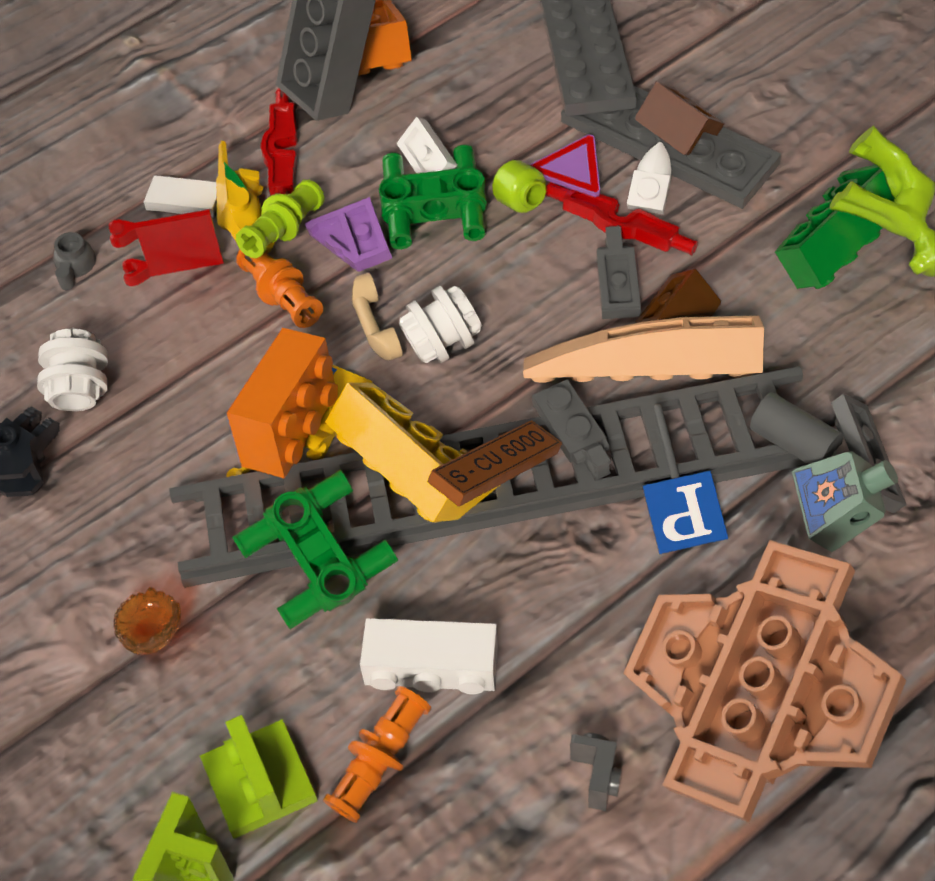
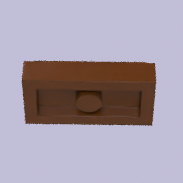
[635,81,725,156]
[635,269,721,323]

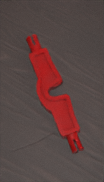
[261,88,298,196]
[545,182,698,256]

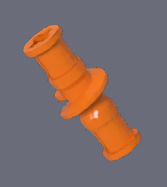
[236,250,323,328]
[323,686,432,823]

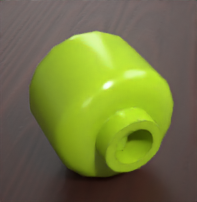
[492,160,546,213]

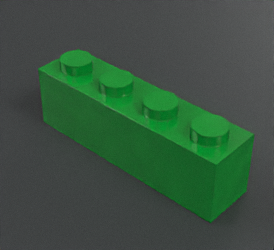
[775,165,895,289]

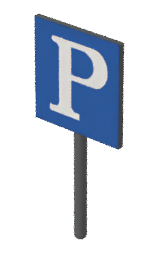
[642,404,728,555]

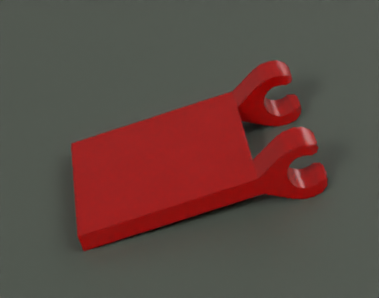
[109,209,224,287]

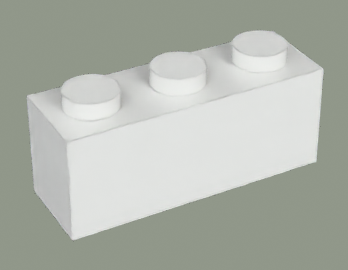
[360,618,498,694]

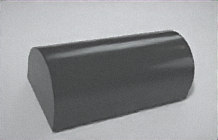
[750,392,843,464]

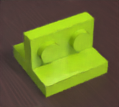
[199,715,318,839]
[132,792,234,881]

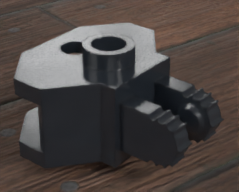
[0,406,60,497]

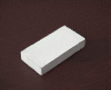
[144,175,217,218]

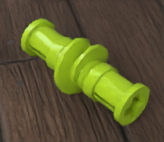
[236,179,324,258]

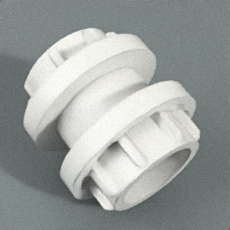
[399,286,482,363]
[37,329,108,411]

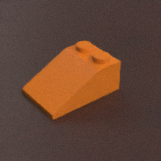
[358,0,412,75]

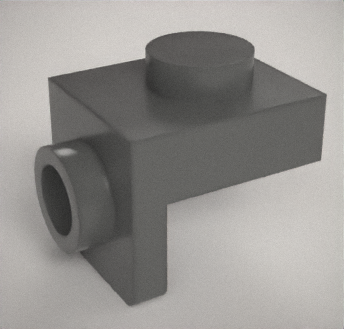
[570,733,622,811]

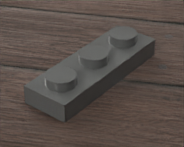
[831,394,907,513]

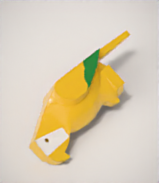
[216,141,275,253]

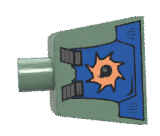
[792,452,898,552]

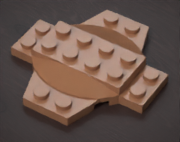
[623,540,906,823]

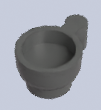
[53,232,96,290]

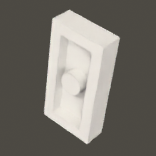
[397,117,457,173]

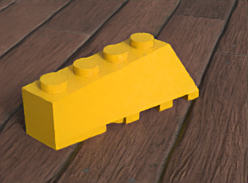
[325,383,500,523]

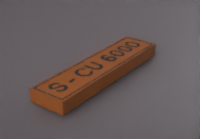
[427,420,562,507]

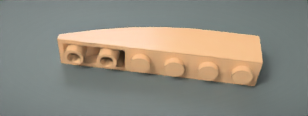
[523,316,764,383]

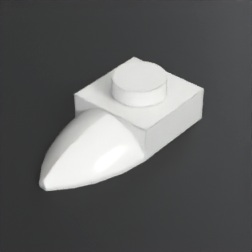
[627,142,671,215]

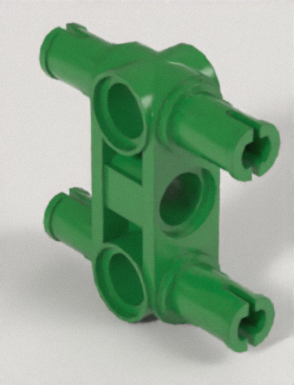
[379,145,487,250]
[232,470,398,629]

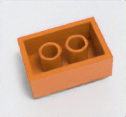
[227,327,338,479]

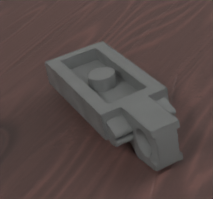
[596,226,641,319]
[532,380,611,480]

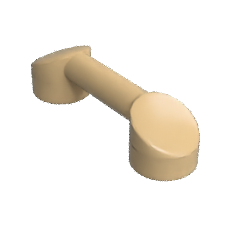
[352,272,402,361]

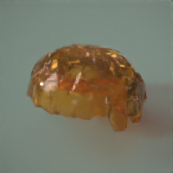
[113,587,182,655]

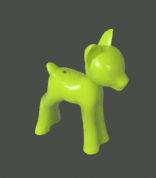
[829,125,935,277]

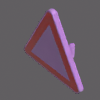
[530,134,600,197]

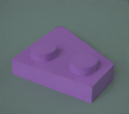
[305,197,393,272]

